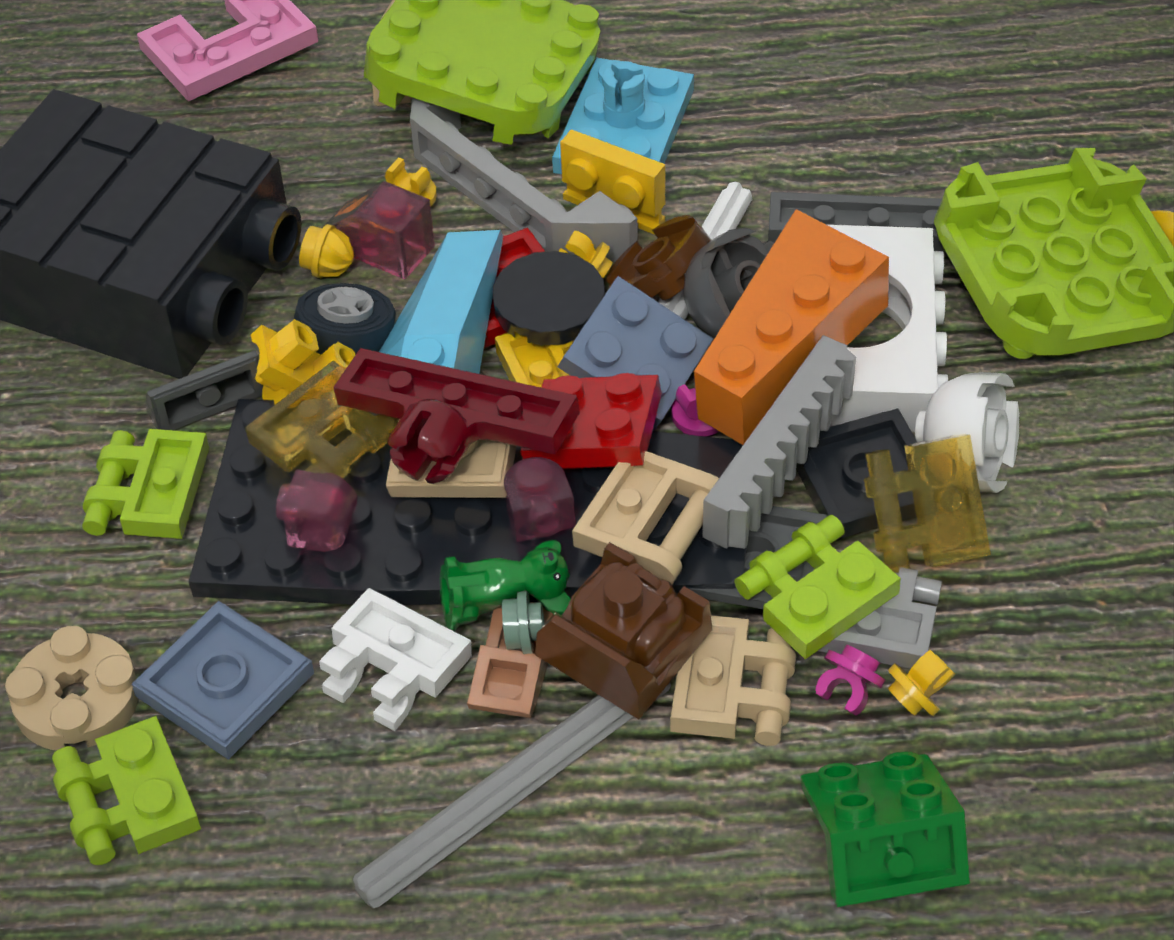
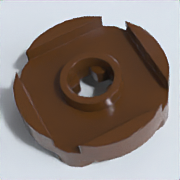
[606,215,711,300]

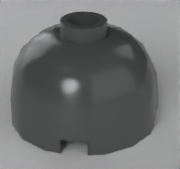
[683,228,774,339]

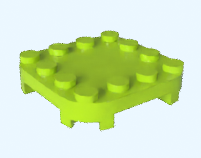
[364,0,600,145]
[934,148,1174,359]

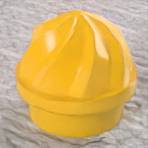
[299,224,354,279]

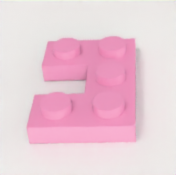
[137,0,318,102]

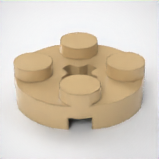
[5,626,138,750]

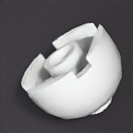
[915,372,1019,493]

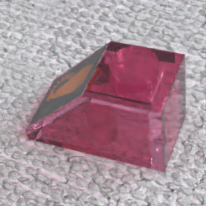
[322,181,435,280]

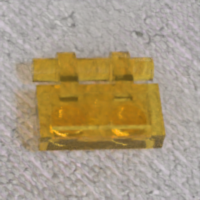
[245,361,399,494]
[863,434,991,573]

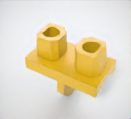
[251,319,356,406]

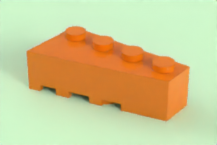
[694,209,889,445]

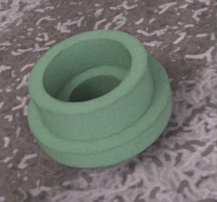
[502,591,545,654]

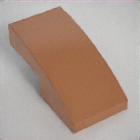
[467,602,553,718]

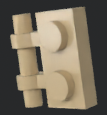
[670,615,796,746]

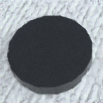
[493,251,605,346]

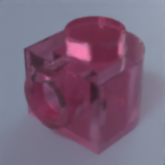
[504,457,576,542]
[276,470,358,551]

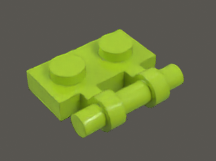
[82,429,209,539]
[734,515,901,659]
[52,716,201,865]

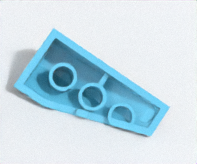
[379,230,503,374]

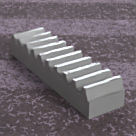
[703,335,856,549]

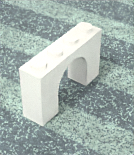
[828,225,948,432]

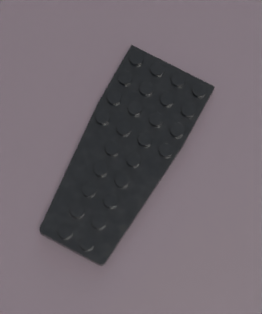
[188,399,747,605]

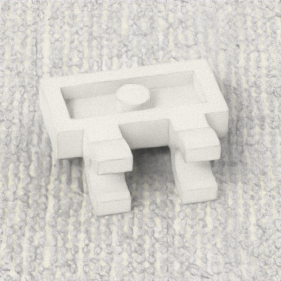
[319,588,472,731]

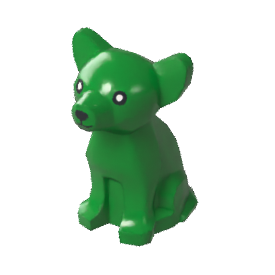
[440,540,571,632]

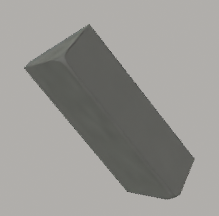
[145,350,263,430]

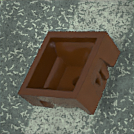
[535,542,712,720]

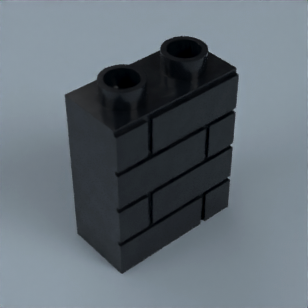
[0,89,302,379]

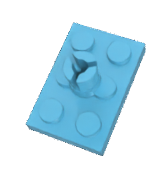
[552,57,694,174]

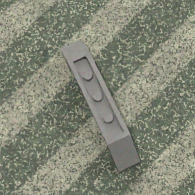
[410,98,638,262]

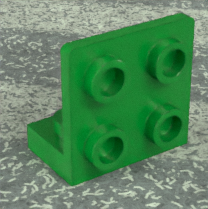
[801,752,970,907]

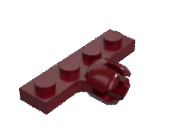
[333,348,580,484]

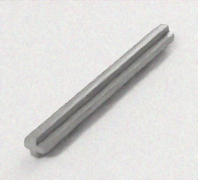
[353,682,671,908]

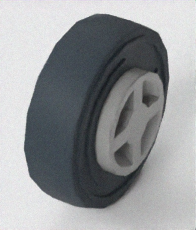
[294,283,396,355]

